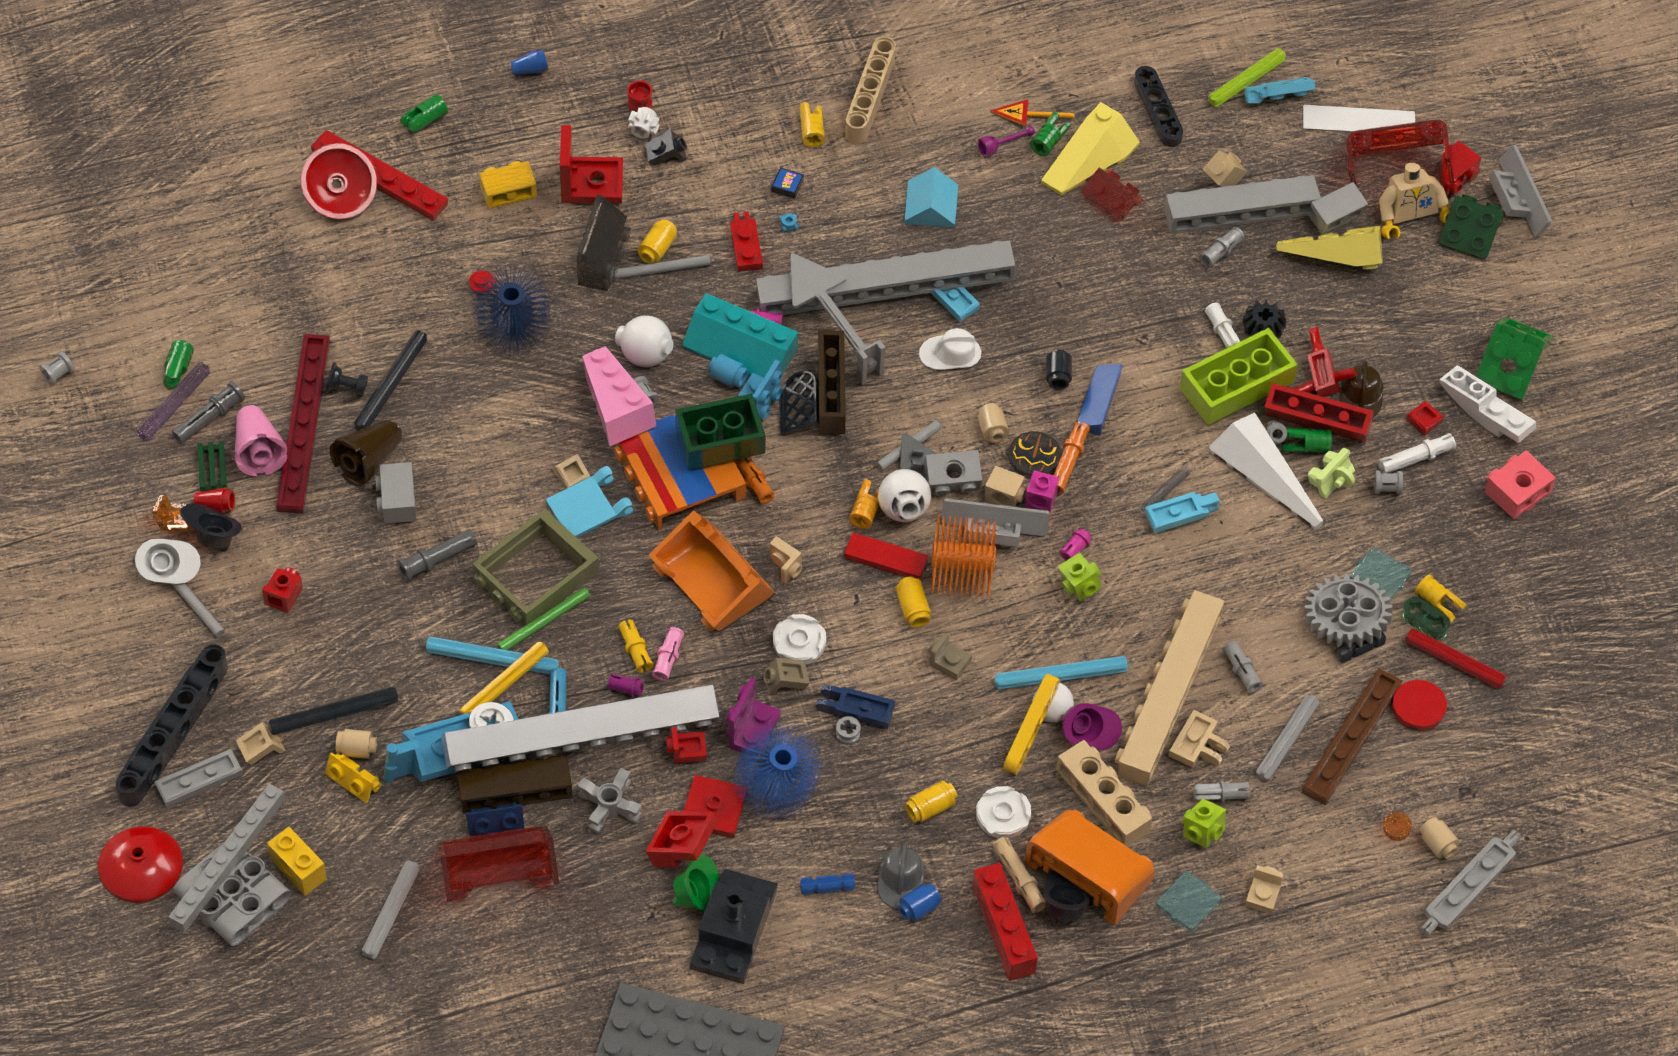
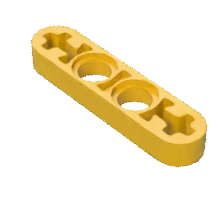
[1003,674,1060,775]

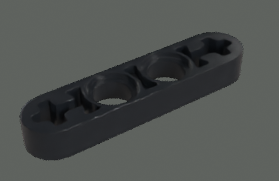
[1134,66,1183,147]

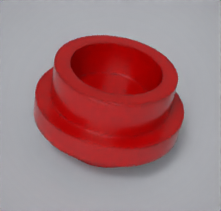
[469,271,495,295]

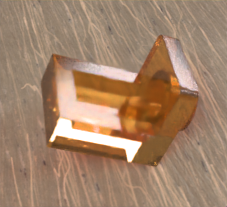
[152,494,191,531]

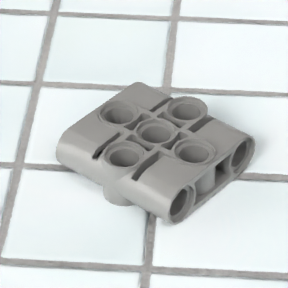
[174,843,291,946]

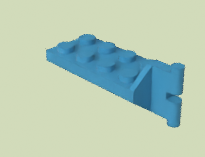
[384,701,519,783]

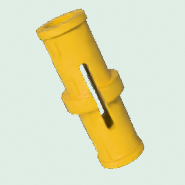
[618,619,654,673]

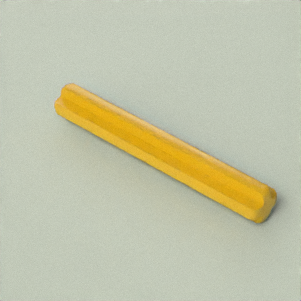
[460,642,549,715]

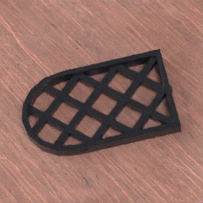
[781,370,819,436]

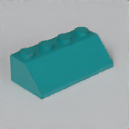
[682,293,798,377]

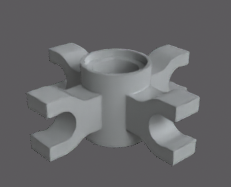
[578,768,642,834]

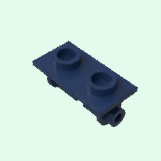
[466,802,525,837]

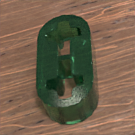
[1402,597,1450,640]

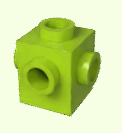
[1058,552,1102,602]
[1182,798,1226,848]

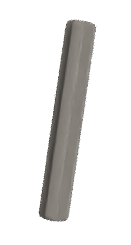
[1256,695,1319,781]
[362,860,419,959]

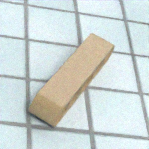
[845,36,896,144]

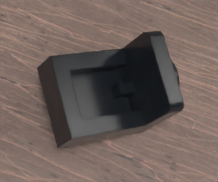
[645,129,687,166]

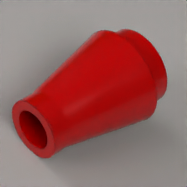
[194,487,235,514]

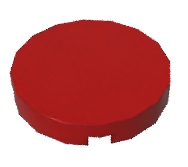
[1392,680,1447,731]

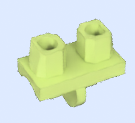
[1308,448,1355,498]

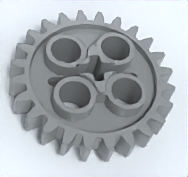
[1304,574,1392,648]

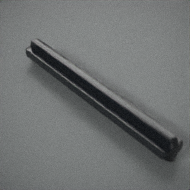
[354,330,427,430]
[268,687,398,735]

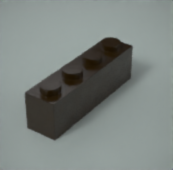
[818,331,846,434]
[457,756,573,814]

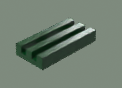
[197,441,227,492]

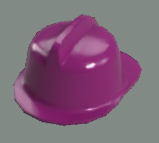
[1060,703,1122,750]

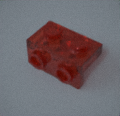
[1081,167,1143,221]

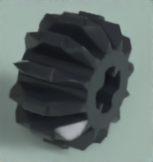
[1242,299,1287,338]

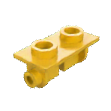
[324,752,381,803]

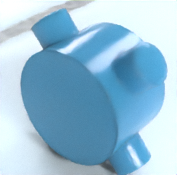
[779,214,799,232]

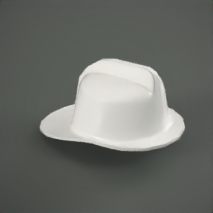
[919,328,981,370]
[135,539,201,584]

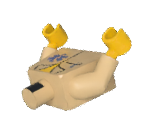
[1379,163,1450,239]

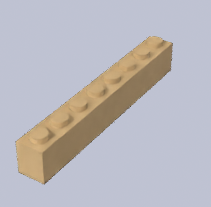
[1115,590,1225,787]

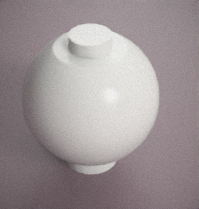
[615,316,673,367]
[878,469,931,522]

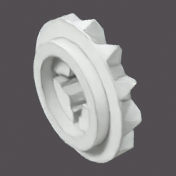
[469,702,513,728]

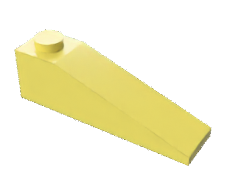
[1041,102,1140,195]
[1276,226,1383,269]

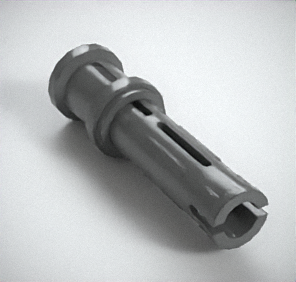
[172,381,245,444]
[397,529,477,581]

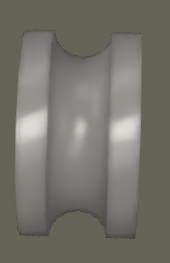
[836,716,861,744]

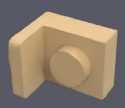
[770,536,802,584]
[236,722,285,765]
[1245,865,1284,914]

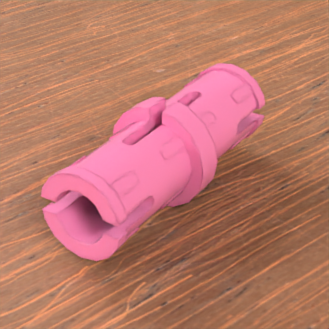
[652,627,684,682]

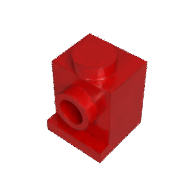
[262,567,303,613]

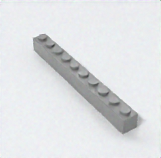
[168,784,285,933]

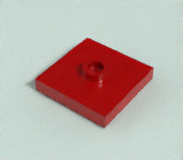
[684,775,748,838]

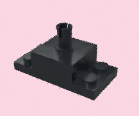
[690,869,778,984]

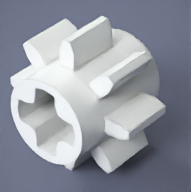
[628,107,660,139]

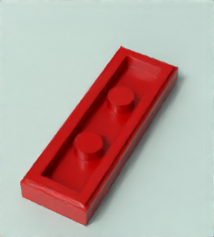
[844,532,929,580]

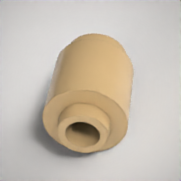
[978,403,1009,443]
[336,729,377,759]
[1419,817,1460,859]

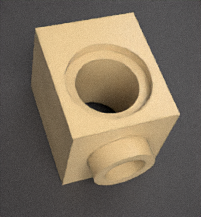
[984,466,1027,507]

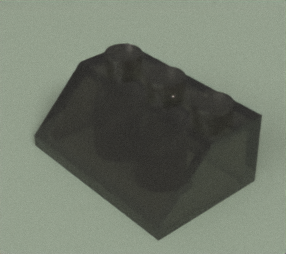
[577,195,631,292]

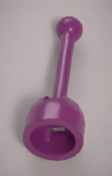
[977,126,1035,157]

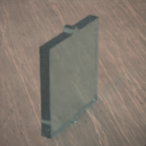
[1350,547,1413,601]
[1156,870,1222,932]

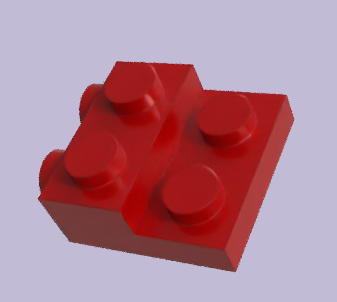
[646,811,718,868]

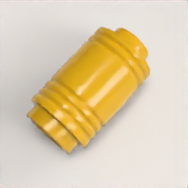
[637,219,677,264]
[895,577,931,628]
[905,781,957,823]

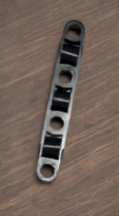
[116,644,228,807]

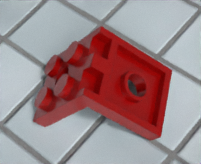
[559,125,623,204]

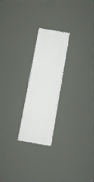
[1303,105,1415,135]

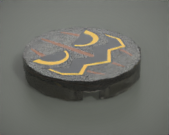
[1009,431,1061,479]

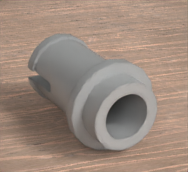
[1265,420,1287,443]

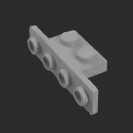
[1488,145,1552,237]
[941,498,1049,547]

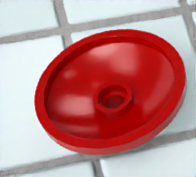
[300,144,377,220]
[98,826,183,903]

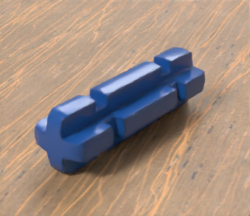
[800,873,855,895]

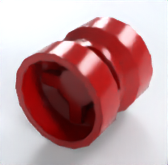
[627,81,652,112]

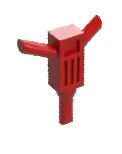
[1293,326,1357,397]

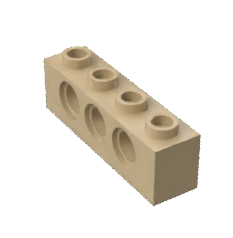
[1056,740,1152,846]

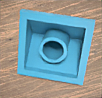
[904,167,958,228]

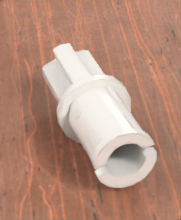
[1205,303,1240,348]

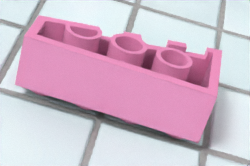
[582,346,656,446]

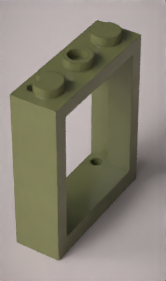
[472,509,599,626]

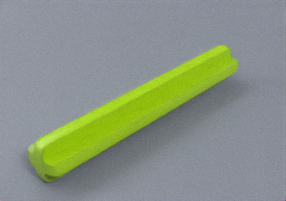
[1208,48,1286,107]

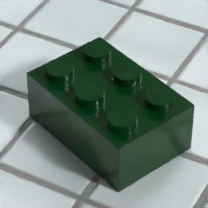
[675,393,766,470]

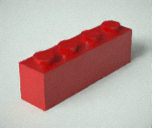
[1264,383,1373,443]
[972,863,1038,981]

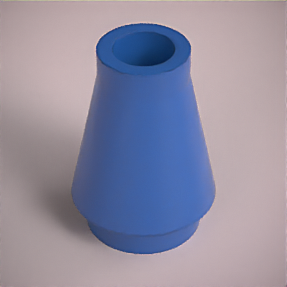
[510,49,549,76]

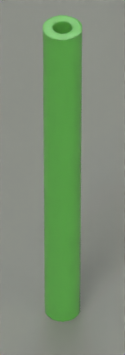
[497,587,590,650]

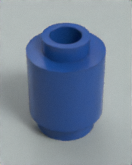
[898,883,941,922]

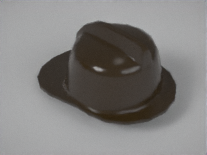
[1341,361,1383,418]

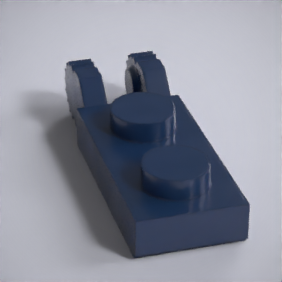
[815,684,896,729]

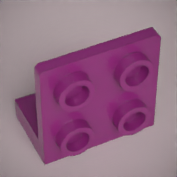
[726,678,781,757]

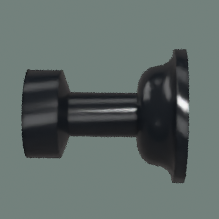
[326,362,368,396]

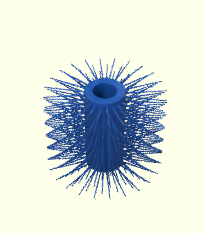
[732,722,823,821]

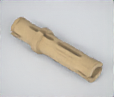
[992,837,1046,913]

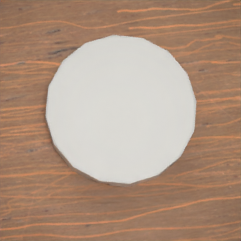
[773,614,826,665]
[976,786,1031,839]

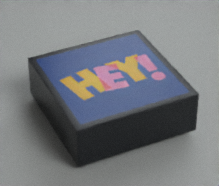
[771,168,804,199]

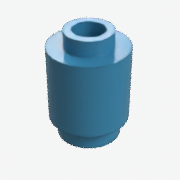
[708,354,749,388]

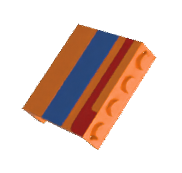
[613,414,746,531]

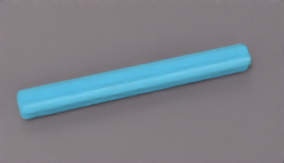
[426,637,559,674]
[995,656,1128,689]

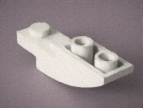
[1440,365,1536,443]

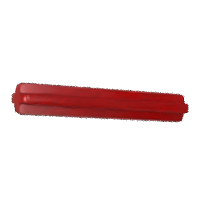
[1406,629,1506,689]

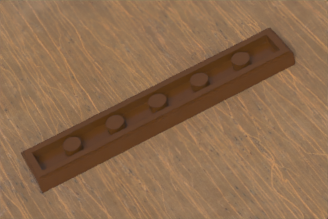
[1301,668,1403,805]

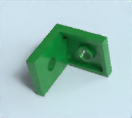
[1476,317,1554,400]

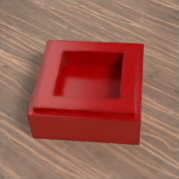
[1406,401,1444,436]

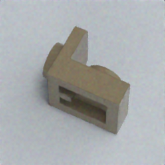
[928,633,972,680]
[764,658,809,694]

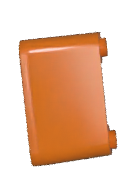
[648,510,775,631]
[1024,809,1155,926]

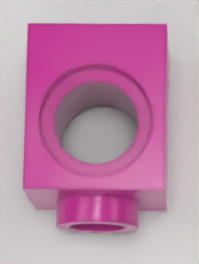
[1025,470,1059,516]

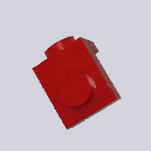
[666,727,707,764]

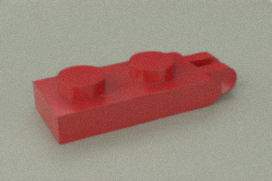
[730,211,763,272]

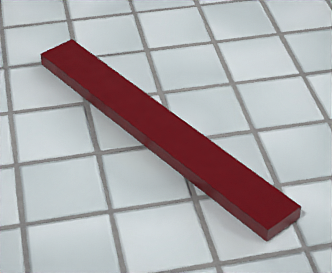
[276,334,330,514]

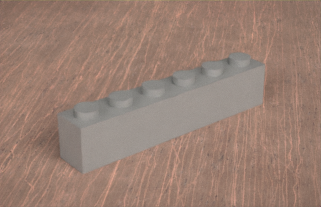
[1164,175,1321,234]

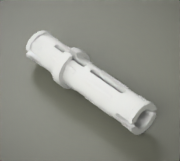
[1378,433,1456,473]

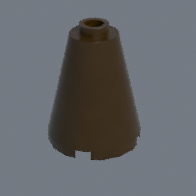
[330,420,402,486]

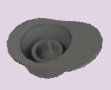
[878,844,924,909]

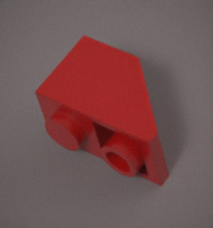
[1439,140,1482,198]

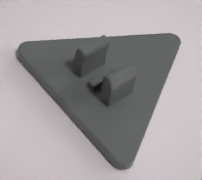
[900,433,937,479]

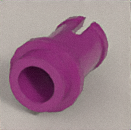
[608,673,644,698]

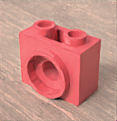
[1485,450,1556,519]

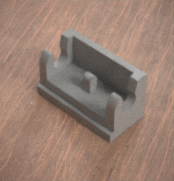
[1309,182,1368,235]

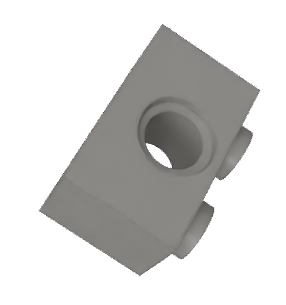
[924,450,982,495]

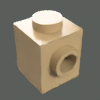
[1203,150,1248,187]

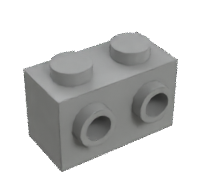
[375,462,416,524]

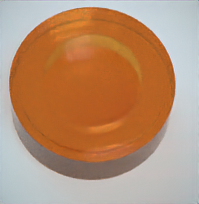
[1383,812,1412,841]

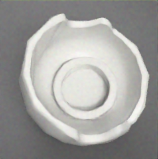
[1032,683,1074,723]

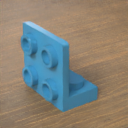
[738,360,783,421]

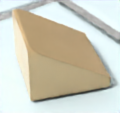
[551,454,591,488]

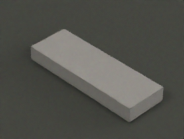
[154,749,243,808]

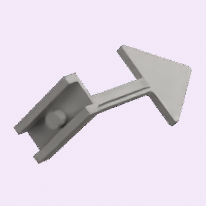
[790,253,885,385]

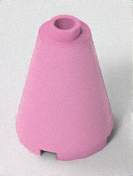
[235,405,287,476]

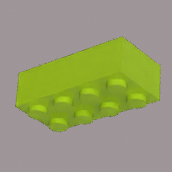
[1179,328,1298,425]

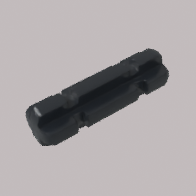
[1336,631,1386,662]

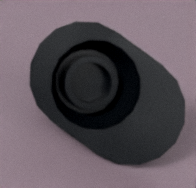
[180,504,242,551]
[1044,871,1090,927]

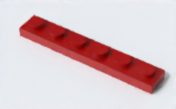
[311,130,448,221]

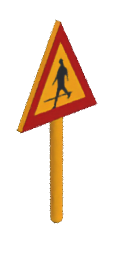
[990,99,1075,126]

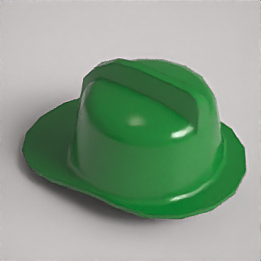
[672,854,720,911]

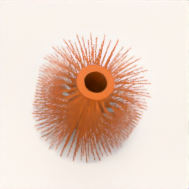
[931,515,996,599]

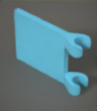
[546,466,633,538]

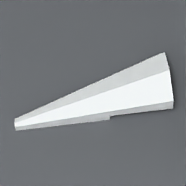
[1209,413,1323,530]

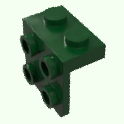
[1440,194,1505,259]

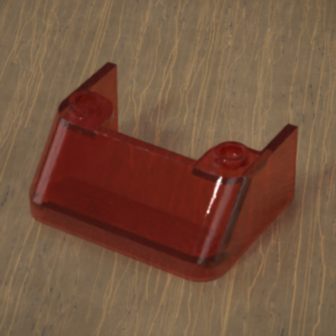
[1346,119,1455,189]
[437,826,560,902]

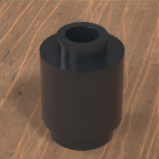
[1046,350,1072,390]

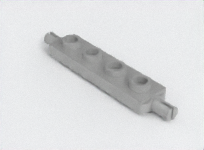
[1419,830,1521,937]

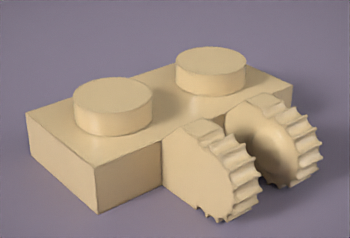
[1169,710,1230,768]

